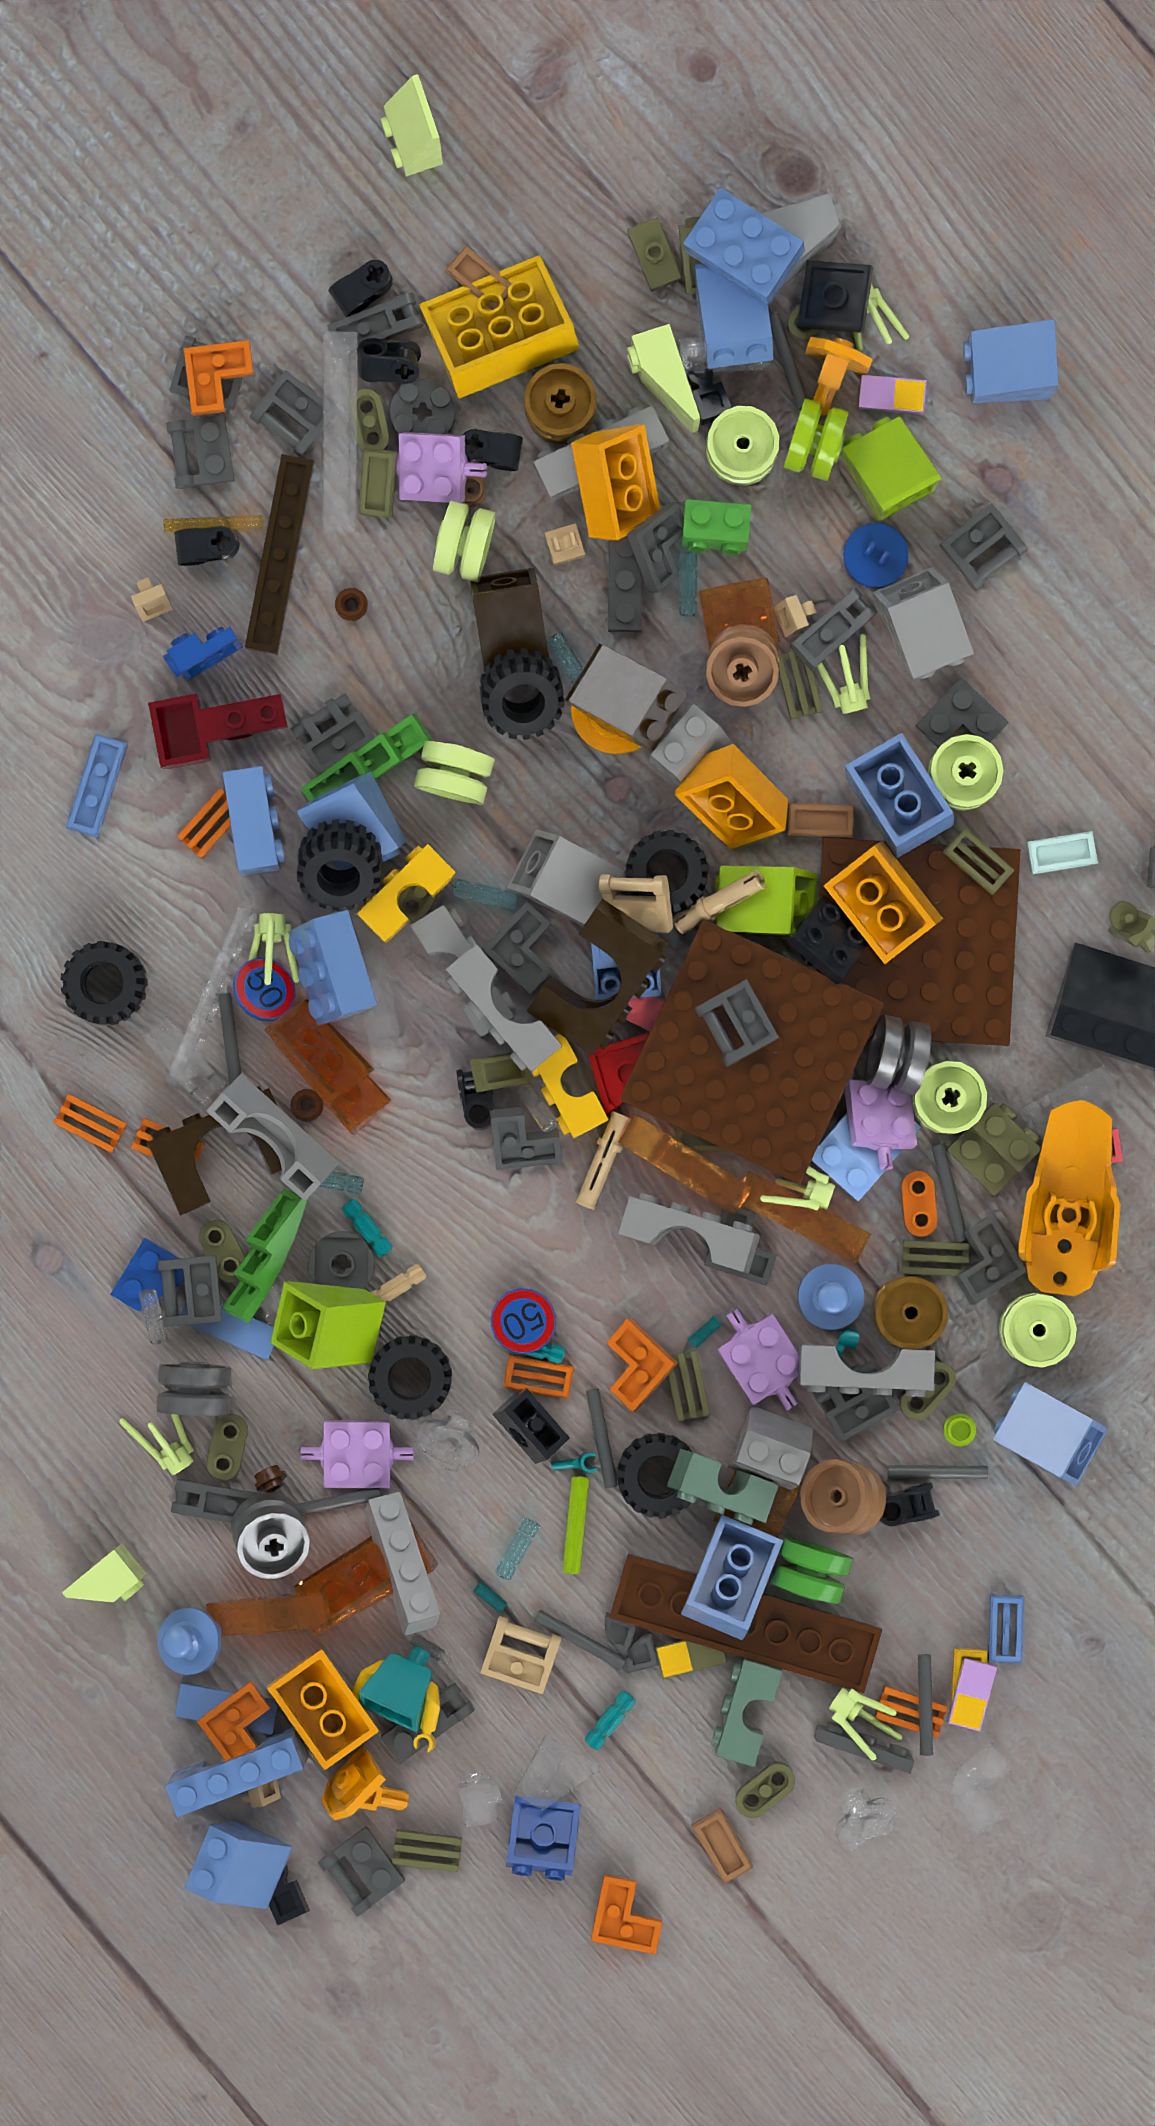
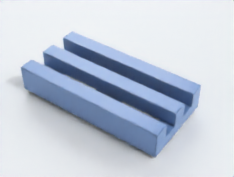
[988,1595,1024,1663]

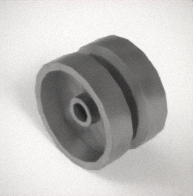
[866,1014,932,1095]
[157,1362,232,1416]
[231,1493,310,1579]

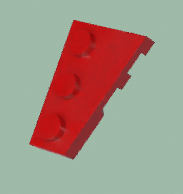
[588,1032,650,1115]

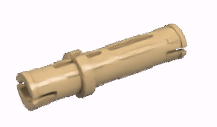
[673,869,766,934]
[575,1111,631,1210]

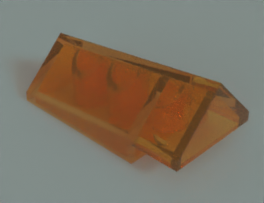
[265,999,391,1135]
[294,1522,438,1636]

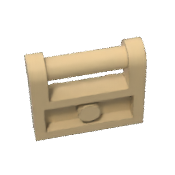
[599,874,673,933]
[480,1616,562,1695]

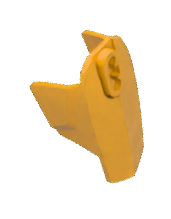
[1018,1100,1121,1296]

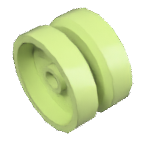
[706,406,780,486]
[433,500,496,583]
[927,734,1004,811]
[414,741,495,805]
[911,1061,987,1134]
[998,1293,1077,1367]

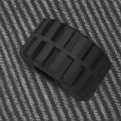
[479,648,565,740]
[297,819,382,911]
[625,829,709,914]
[60,941,148,1025]
[368,1335,452,1420]
[617,1432,692,1519]

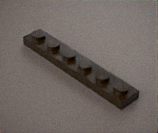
[245,454,315,655]

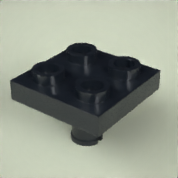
[787,895,868,984]

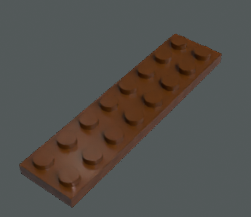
[609,1553,883,1693]

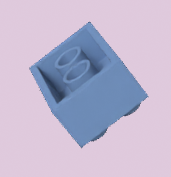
[683,187,805,306]
[845,733,954,858]
[223,766,285,876]
[288,910,377,1026]
[681,1515,783,1640]

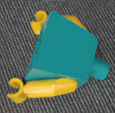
[351,1646,440,1753]

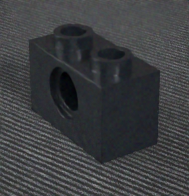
[492,1388,570,1464]

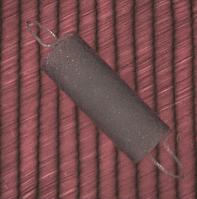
[402,1633,451,1664]

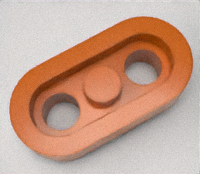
[900,1171,938,1237]

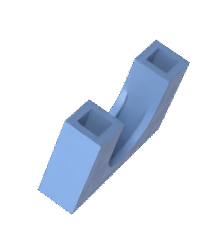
[165,1727,309,1817]

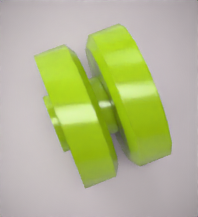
[783,398,849,482]

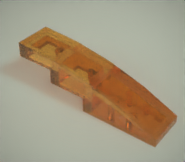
[618,1114,753,1215]
[734,1171,871,1263]
[206,1592,331,1636]

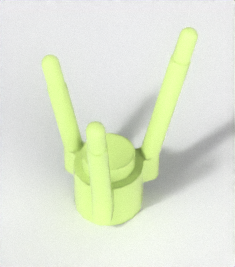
[853,283,909,351]
[817,634,870,714]
[248,913,300,985]
[760,1166,836,1211]
[119,1414,194,1475]
[829,1687,902,1761]

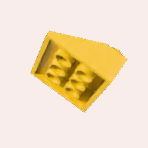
[419,255,580,399]

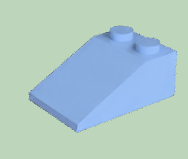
[811,1112,921,1201]

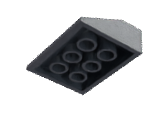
[1045,942,1155,1071]

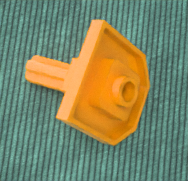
[805,337,873,415]
[321,1745,409,1821]

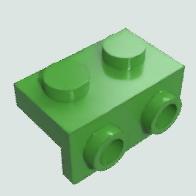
[682,499,751,555]

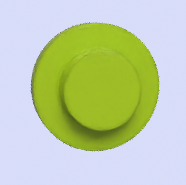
[943,1413,976,1447]

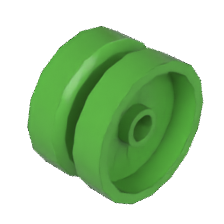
[771,1537,854,1604]

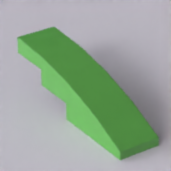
[301,714,433,802]
[221,1189,307,1323]

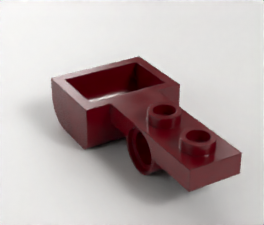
[148,693,288,769]

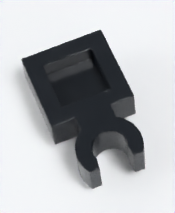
[688,364,732,426]
[269,1865,310,1926]

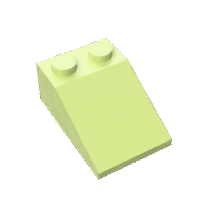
[380,74,443,176]
[627,324,700,433]

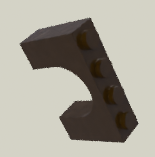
[527,898,668,1055]
[147,1086,282,1216]

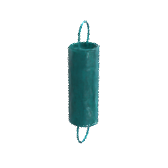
[684,1313,726,1352]
[468,1578,513,1616]

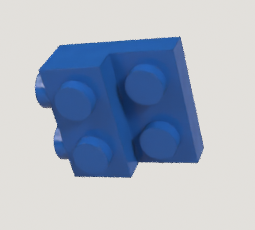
[163,627,243,682]
[506,1796,581,1881]

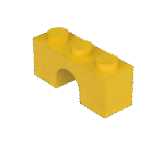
[357,844,457,944]
[532,1034,609,1139]

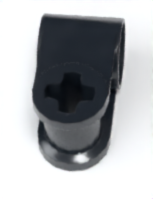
[328,260,393,317]
[358,338,421,384]
[462,429,523,471]
[174,526,240,566]
[456,1069,494,1130]
[879,1482,940,1527]

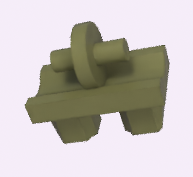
[1108,901,1155,953]

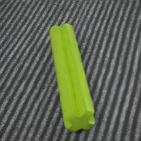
[563,1475,589,1574]

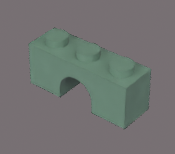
[667,1449,779,1525]
[711,1657,782,1767]

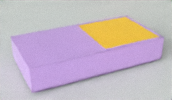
[858,375,927,415]
[947,1657,997,1732]

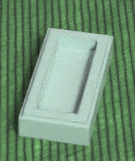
[1026,831,1098,875]

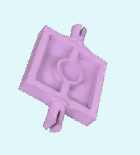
[396,432,487,503]
[845,1080,917,1170]
[716,1308,799,1411]
[301,1420,414,1488]

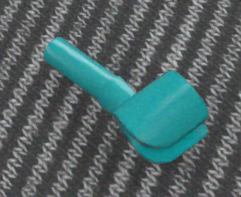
[836,1328,860,1357]
[551,1452,598,1473]

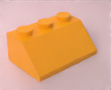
[571,424,660,541]
[675,744,788,850]
[824,841,943,964]
[267,1649,379,1771]

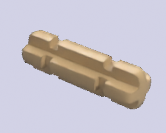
[371,1264,427,1302]

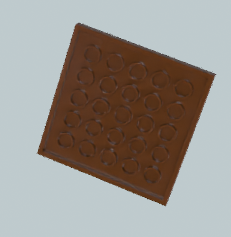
[815,837,1021,1046]
[619,919,885,1184]

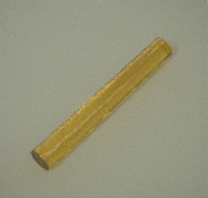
[163,515,263,532]

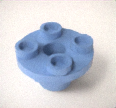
[798,1264,864,1330]
[157,1608,222,1675]

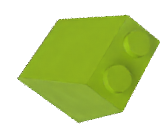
[840,416,941,522]
[714,866,817,938]
[270,1281,386,1369]

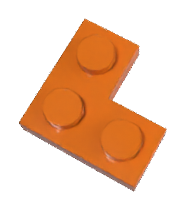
[184,340,254,416]
[607,1318,678,1412]
[197,1680,271,1761]
[591,1873,662,1955]

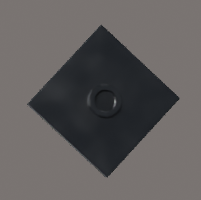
[798,260,873,333]

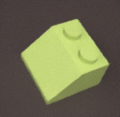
[62,1543,147,1602]

